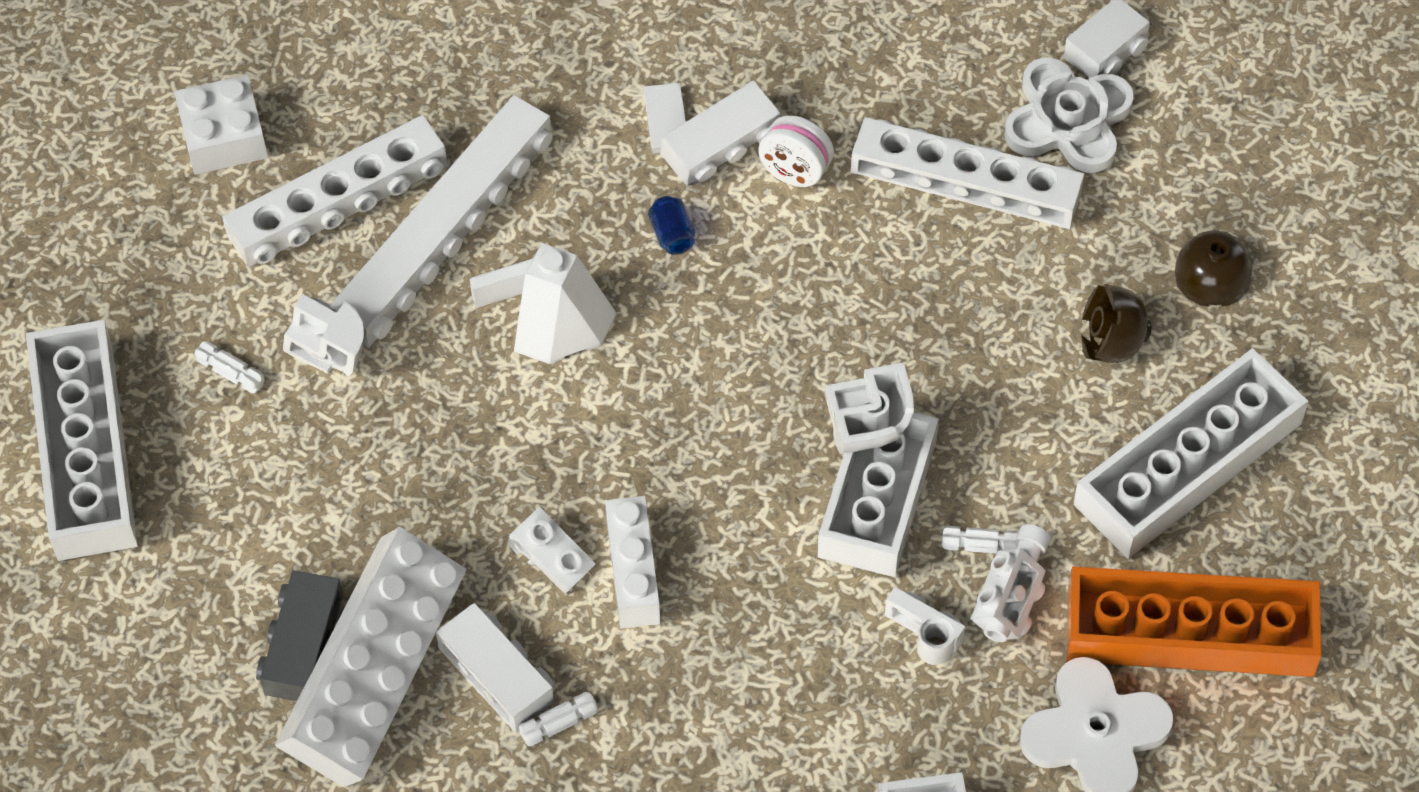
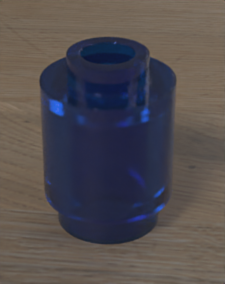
[647,196,695,255]

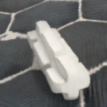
[194,341,265,393]
[942,526,1018,554]
[519,692,598,746]

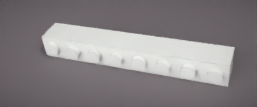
[330,95,553,347]

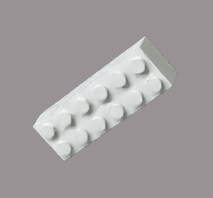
[26,320,138,561]
[1073,348,1308,559]
[274,527,467,787]

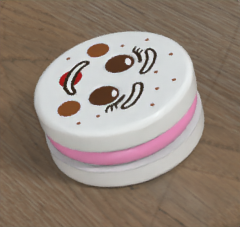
[759,115,834,187]

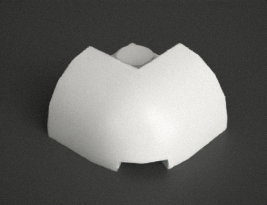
[283,294,364,376]
[825,362,914,454]

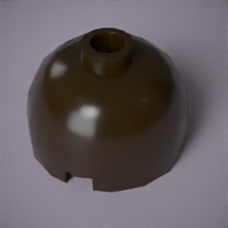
[1174,230,1252,307]
[1081,284,1152,363]

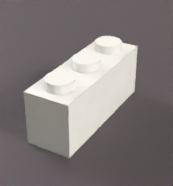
[660,80,780,186]
[605,496,660,629]
[436,603,554,733]

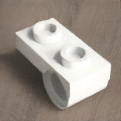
[508,506,595,594]
[885,587,965,665]

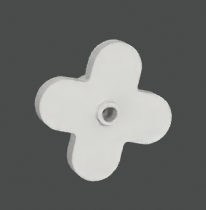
[1004,58,1133,173]
[1020,657,1173,792]

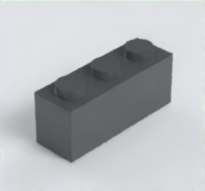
[256,570,343,701]

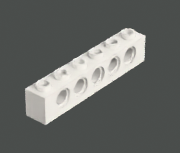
[222,115,448,268]
[851,117,1085,229]

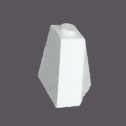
[514,243,617,364]

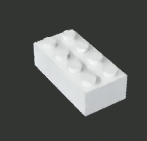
[817,412,939,577]

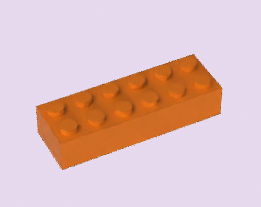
[1066,566,1321,677]

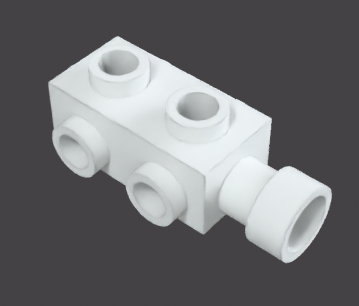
[970,524,1051,642]

